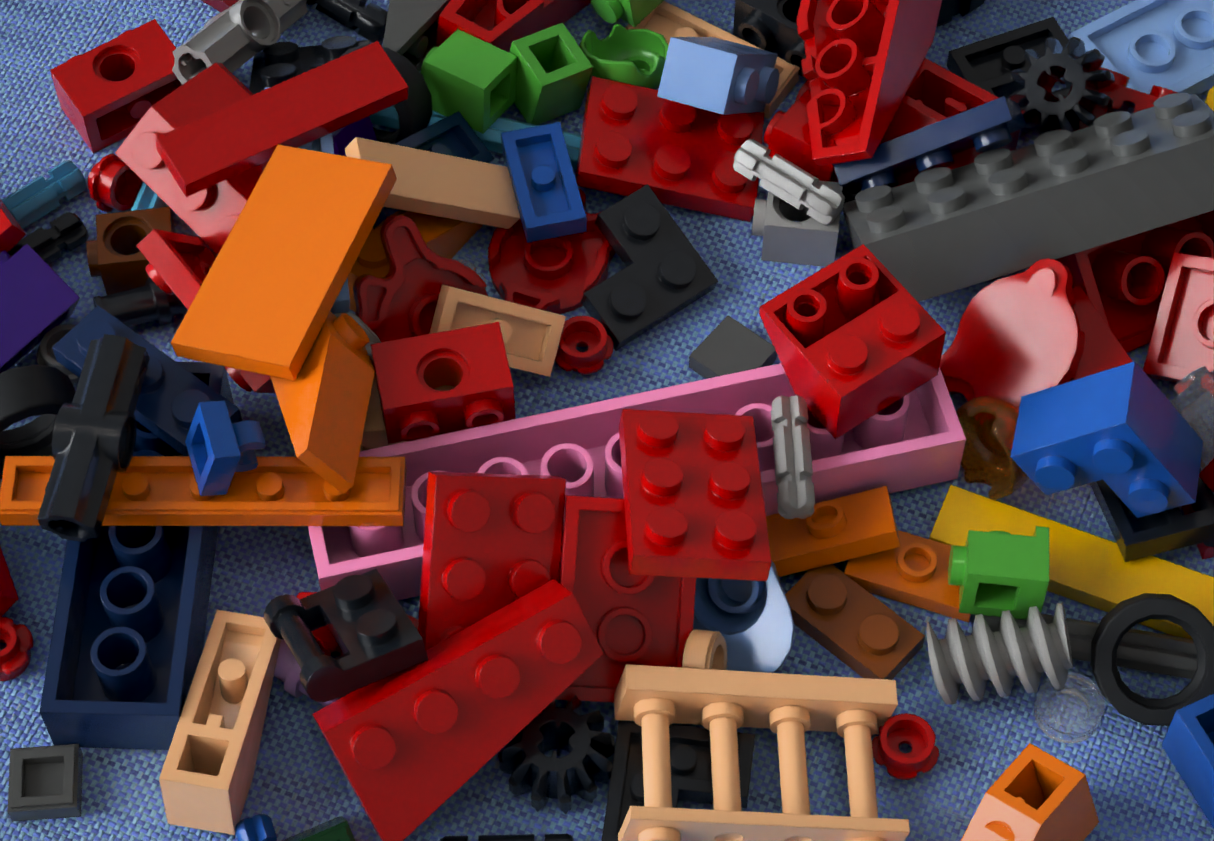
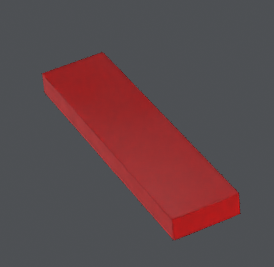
[155,41,409,197]

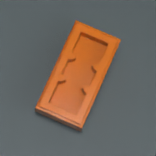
[766,486,901,577]
[844,530,971,623]

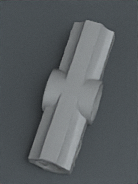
[172,0,308,85]

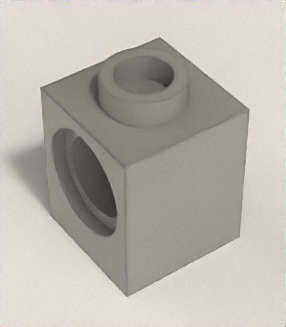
[752,180,843,267]

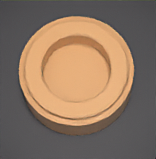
[682,629,727,670]

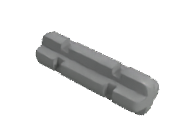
[733,139,845,225]
[771,395,815,519]

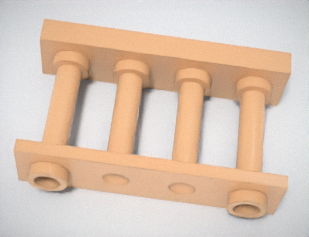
[614,664,910,841]

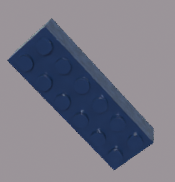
[40,362,234,750]

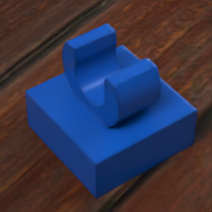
[185,400,266,497]

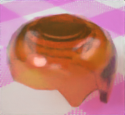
[956,396,1029,500]

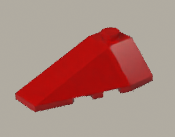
[796,0,942,166]

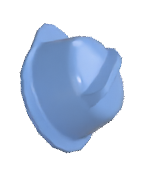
[693,560,795,673]

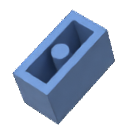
[657,37,779,115]

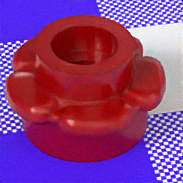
[88,154,143,212]
[555,316,613,375]
[0,617,34,681]
[872,713,939,780]

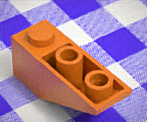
[961,743,1099,841]

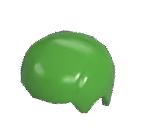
[579,24,669,90]

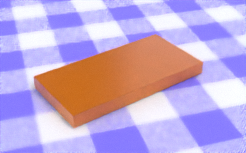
[170,144,397,381]

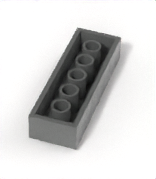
[842,93,1214,302]

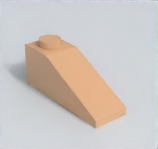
[159,609,281,835]

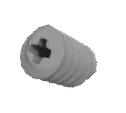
[926,602,1073,705]

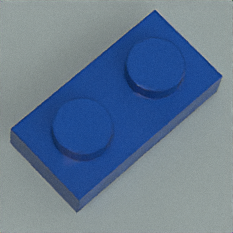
[501,122,587,243]

